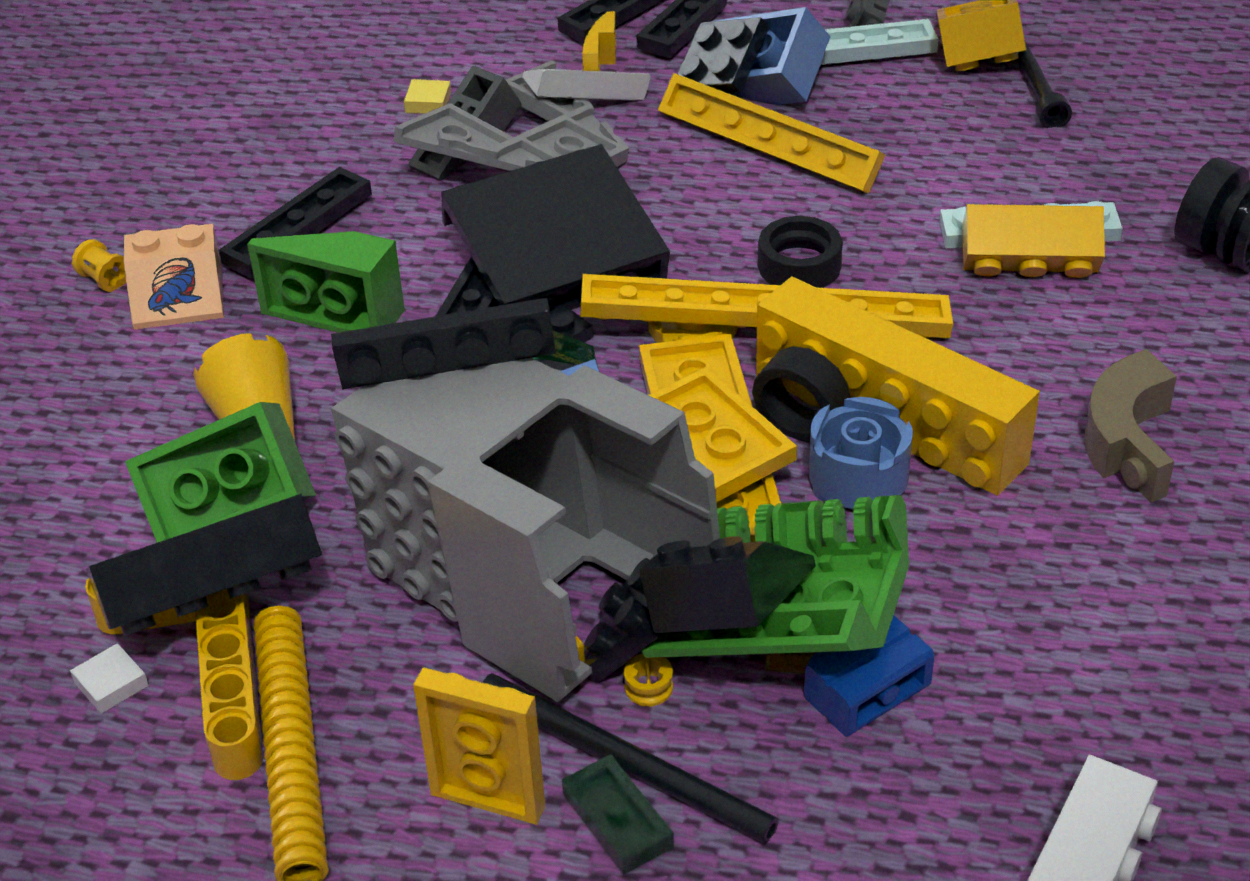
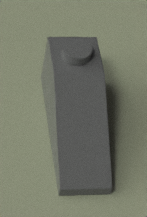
[408,65,522,181]

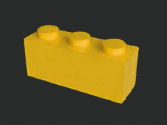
[963,204,1105,278]

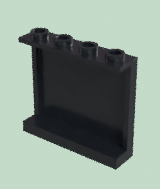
[441,144,670,312]

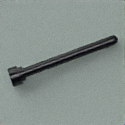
[1017,38,1072,128]

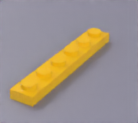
[658,73,886,194]

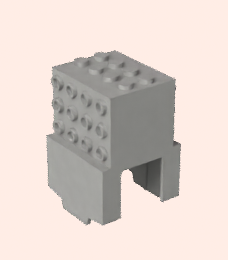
[331,358,720,702]

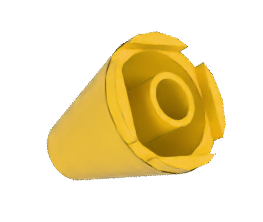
[193,333,295,441]

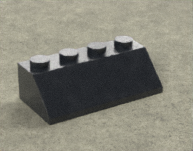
[86,494,322,636]

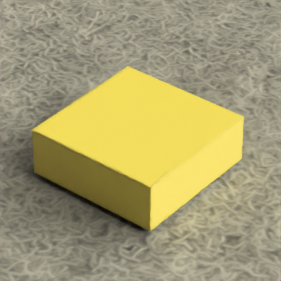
[404,79,451,114]

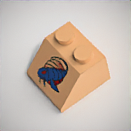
[124,224,224,330]

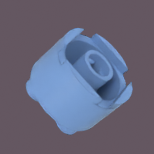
[809,397,913,509]

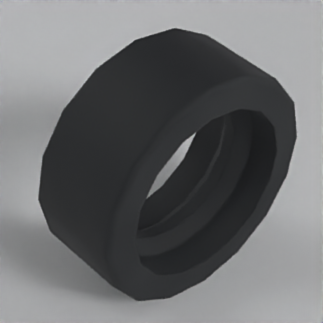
[758,215,843,288]
[752,346,851,443]

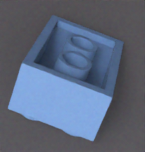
[712,7,831,105]

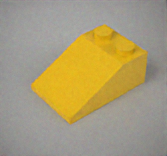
[937,0,1026,71]

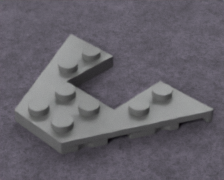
[393,60,629,171]

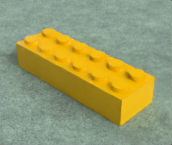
[756,276,1040,496]

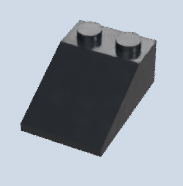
[639,536,816,633]

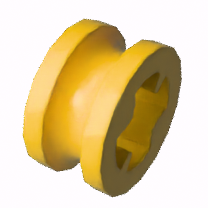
[623,653,673,707]

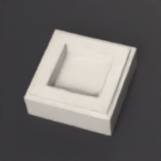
[70,643,149,714]

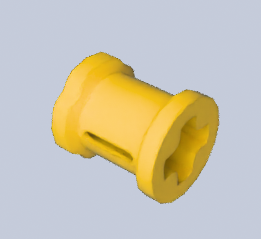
[72,239,126,292]

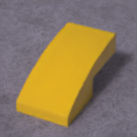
[582,12,616,71]

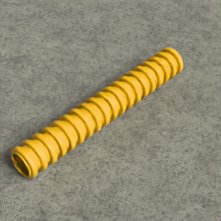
[253,605,329,881]

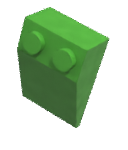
[247,231,405,333]
[125,402,317,543]

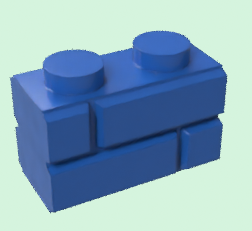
[804,615,935,737]

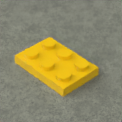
[649,366,797,503]
[413,667,546,825]

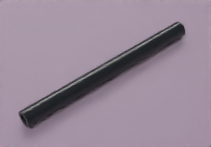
[482,673,779,844]

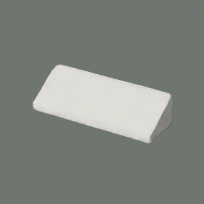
[522,69,651,101]

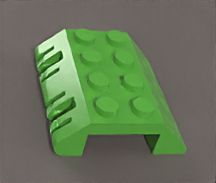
[641,495,909,658]

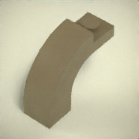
[1084,349,1177,503]

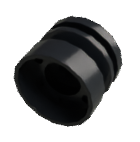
[1174,157,1250,273]

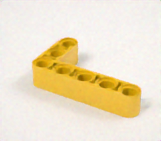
[85,578,264,780]

